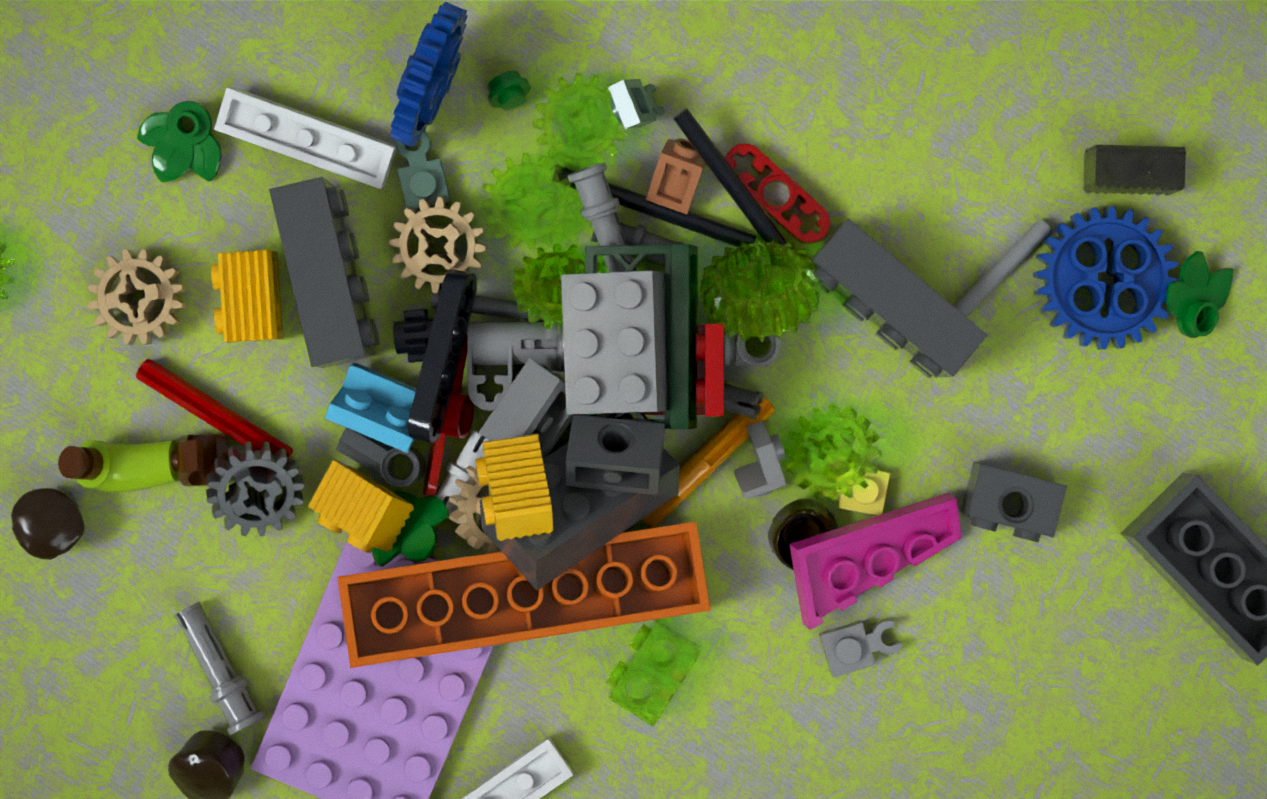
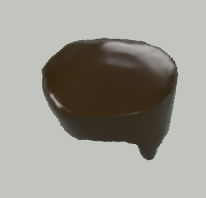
[11,488,85,560]
[768,499,839,570]
[168,730,245,799]

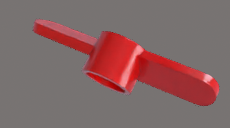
[423,335,474,496]

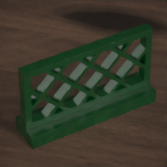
[584,244,698,430]

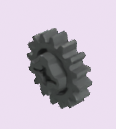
[206,441,304,536]

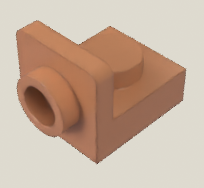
[646,139,706,214]

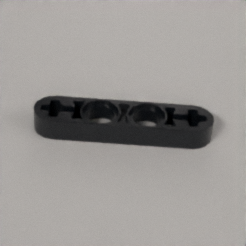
[408,269,477,443]

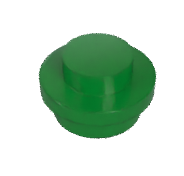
[487,71,531,110]

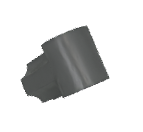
[336,428,426,487]

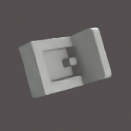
[734,421,786,499]

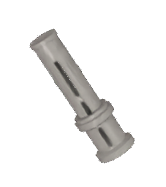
[567,162,633,273]
[174,602,266,736]

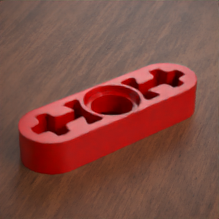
[725,144,830,244]

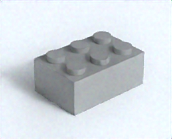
[561,271,669,415]

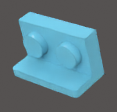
[325,363,416,453]

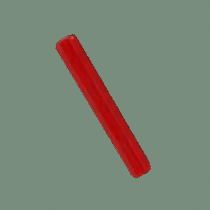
[136,359,293,462]

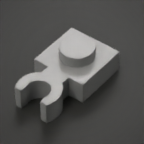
[819,619,902,678]

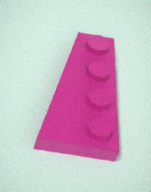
[789,493,962,630]

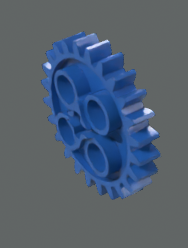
[390,2,468,147]
[1033,206,1180,350]

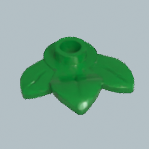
[137,101,222,182]
[1166,251,1233,338]
[372,491,449,567]

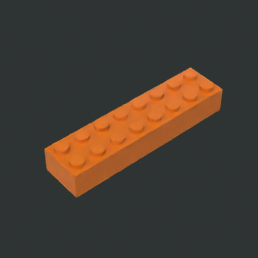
[337,522,711,668]

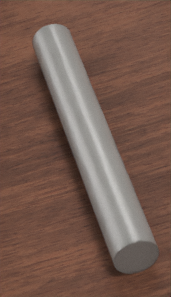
[954,219,1052,317]

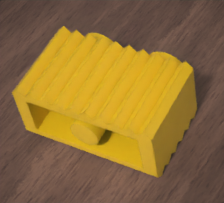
[211,250,284,343]
[475,434,553,541]
[308,459,414,553]

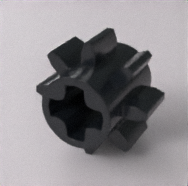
[393,309,434,363]

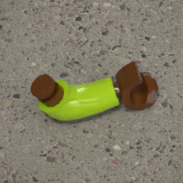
[58,434,229,493]

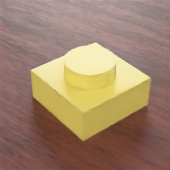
[837,464,890,515]

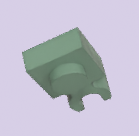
[608,79,665,129]
[396,132,452,211]

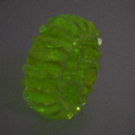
[700,238,822,343]

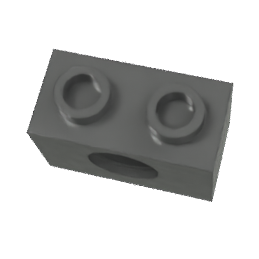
[566,414,665,495]
[960,462,1067,542]

